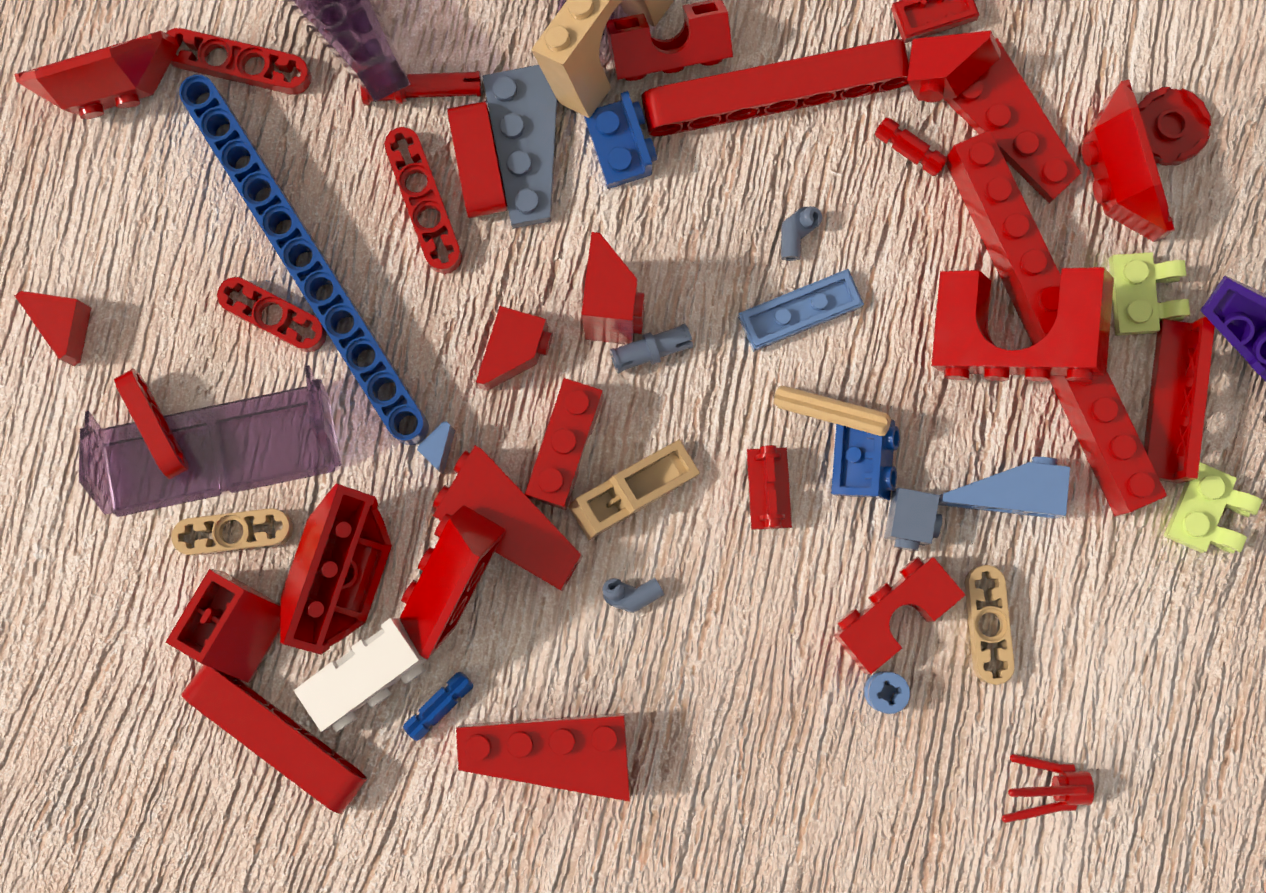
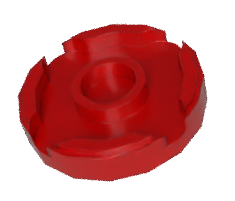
[1138,87,1211,166]

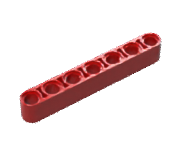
[641,39,909,137]

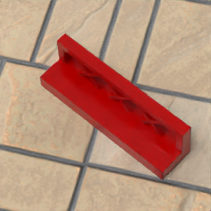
[1144,317,1215,484]

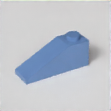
[938,457,1070,519]

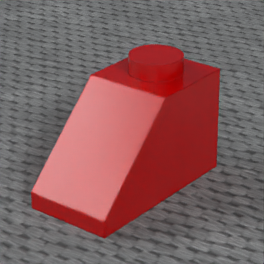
[907,30,1001,102]
[476,306,553,391]

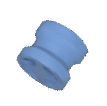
[864,671,910,714]

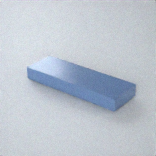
[738,269,864,352]

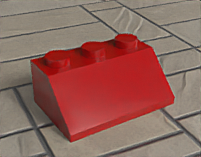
[581,232,645,344]
[399,505,506,660]

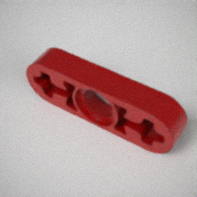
[217,277,327,352]
[114,368,189,479]

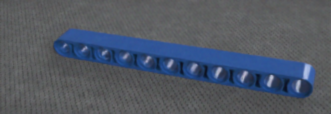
[179,74,429,445]

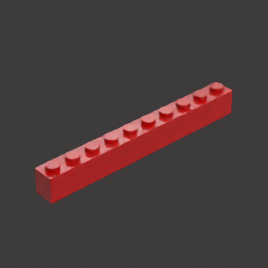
[946,130,1167,516]

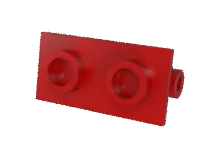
[747,445,792,530]

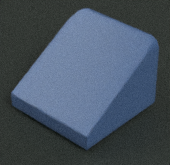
[417,421,455,474]

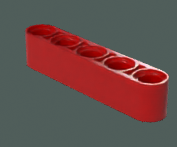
[181,664,367,814]

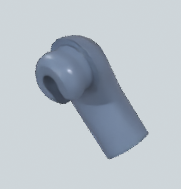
[781,206,822,261]
[602,577,665,613]

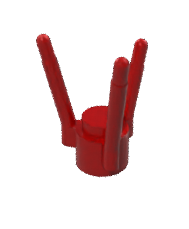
[1002,754,1094,823]

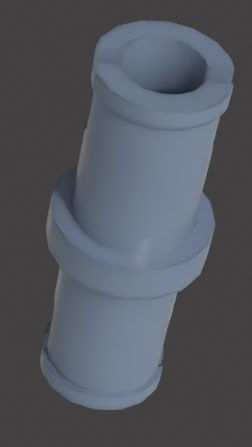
[609,323,693,373]

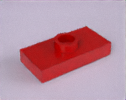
[891,0,980,43]

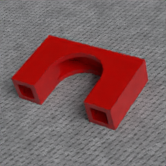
[931,267,1114,382]

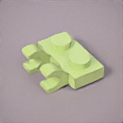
[1109,252,1190,336]
[1163,462,1263,554]

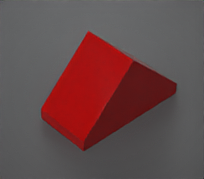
[14,291,91,366]

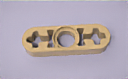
[171,508,293,556]
[964,565,1015,685]

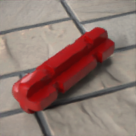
[875,117,948,176]

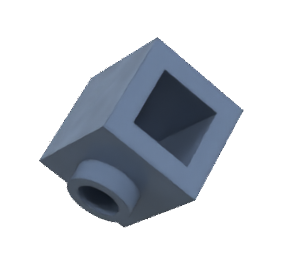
[884,488,942,551]

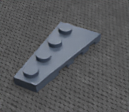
[482,65,558,229]

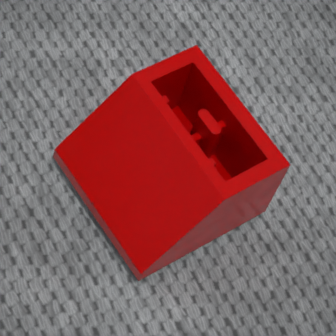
[165,569,281,683]

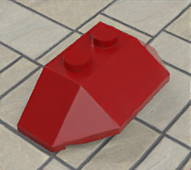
[14,30,179,119]
[1082,79,1175,242]
[280,483,392,655]

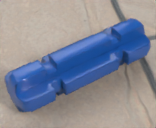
[403,672,473,741]

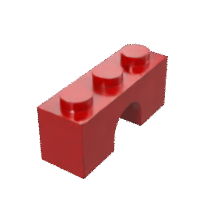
[606,0,733,81]
[525,378,604,510]
[833,557,966,675]

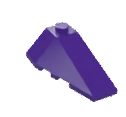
[1201,275,1266,382]

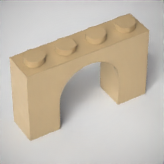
[531,0,674,118]

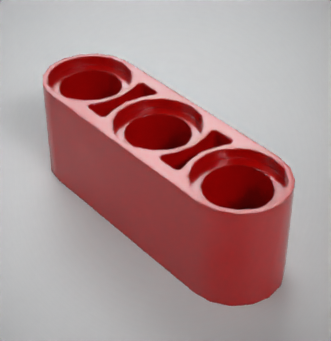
[447,101,508,219]

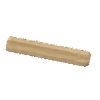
[774,385,891,436]

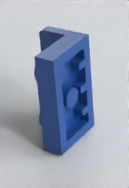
[584,91,657,189]
[831,419,900,500]

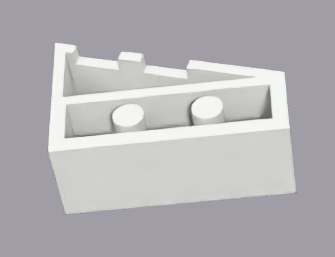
[293,618,431,733]

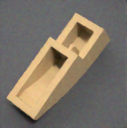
[568,439,700,541]

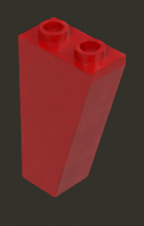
[433,445,583,591]

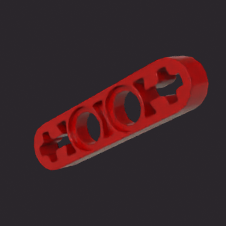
[166,28,312,95]
[384,127,462,274]

